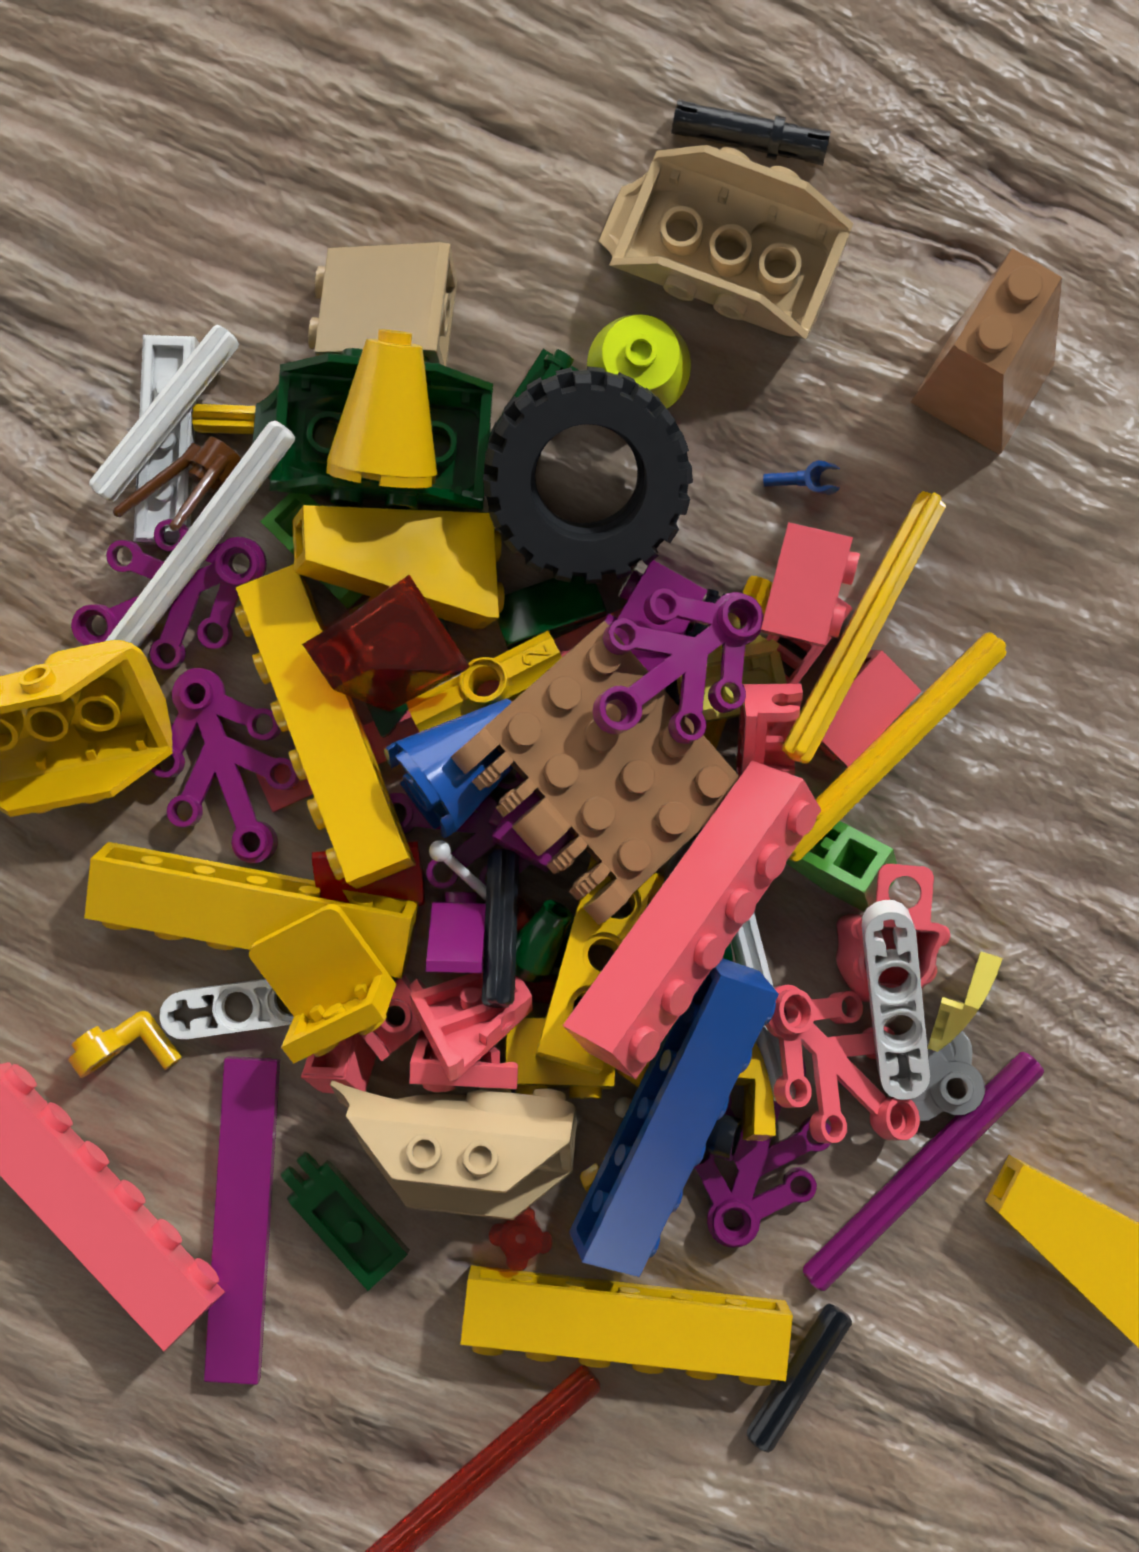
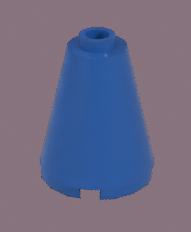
[384,698,513,838]

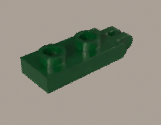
[281,1152,410,1291]

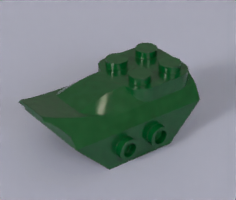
[252,348,493,510]

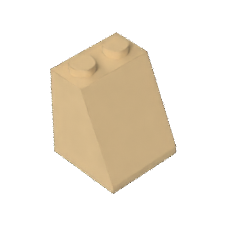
[308,242,457,366]

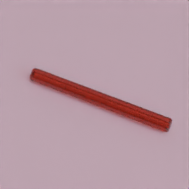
[365,1365,601,1552]

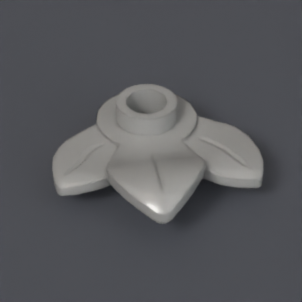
[887,1031,985,1121]

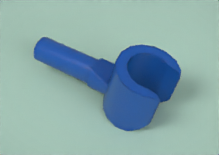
[763,460,840,495]

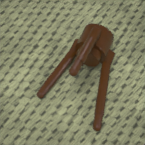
[113,436,241,531]

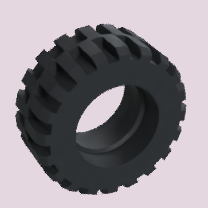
[483,366,693,584]

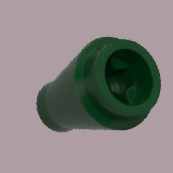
[515,900,573,983]

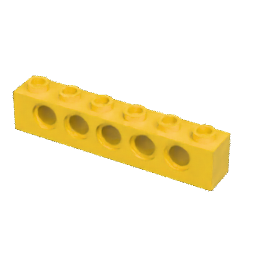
[535,856,665,1074]

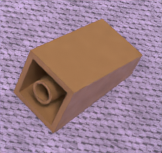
[911,248,1062,455]

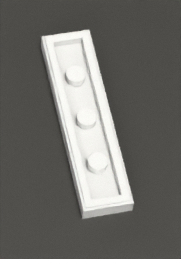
[133,335,199,546]

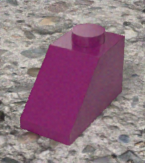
[426,892,486,973]

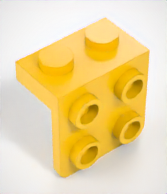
[249,904,396,1064]

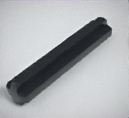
[482,849,519,1008]
[747,1303,852,1453]

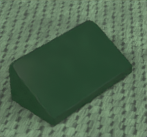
[497,576,606,650]

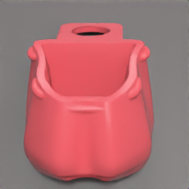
[836,864,951,1002]

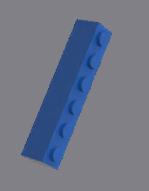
[569,958,779,1277]

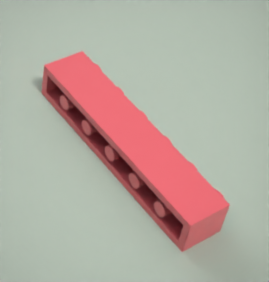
[563,761,821,1079]
[0,1062,225,1351]

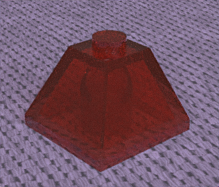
[302,575,470,712]

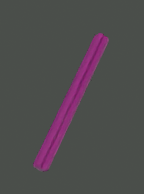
[802,1052,1044,1292]

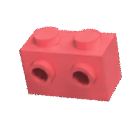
[761,522,860,647]

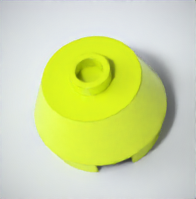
[587,314,691,409]

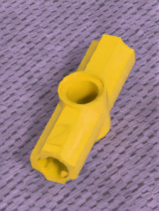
[406,631,562,732]

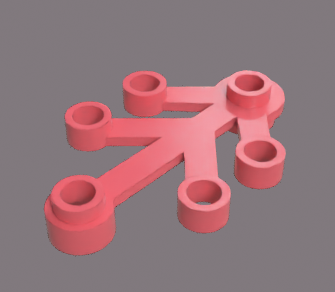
[765,985,920,1143]

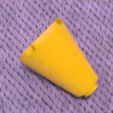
[326,329,437,488]

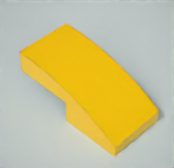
[735,1042,776,1141]

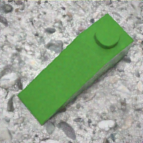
[786,821,897,912]

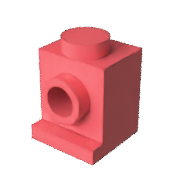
[361,975,427,1062]

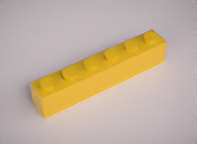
[234,564,416,889]
[84,842,418,978]
[460,1265,793,1386]

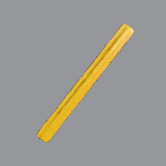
[782,491,946,764]
[788,632,1007,862]

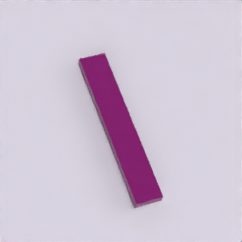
[204,1056,281,1385]

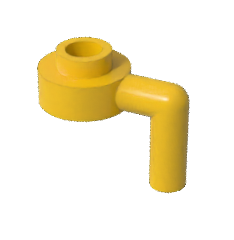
[68,1011,182,1078]

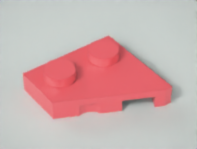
[410,972,533,1082]
[409,1029,518,1092]

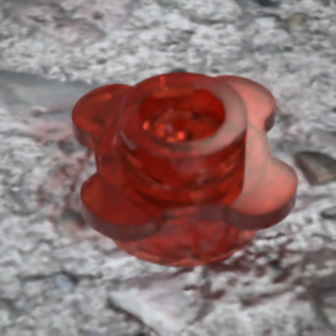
[489,1207,553,1271]

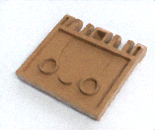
[450,621,739,925]

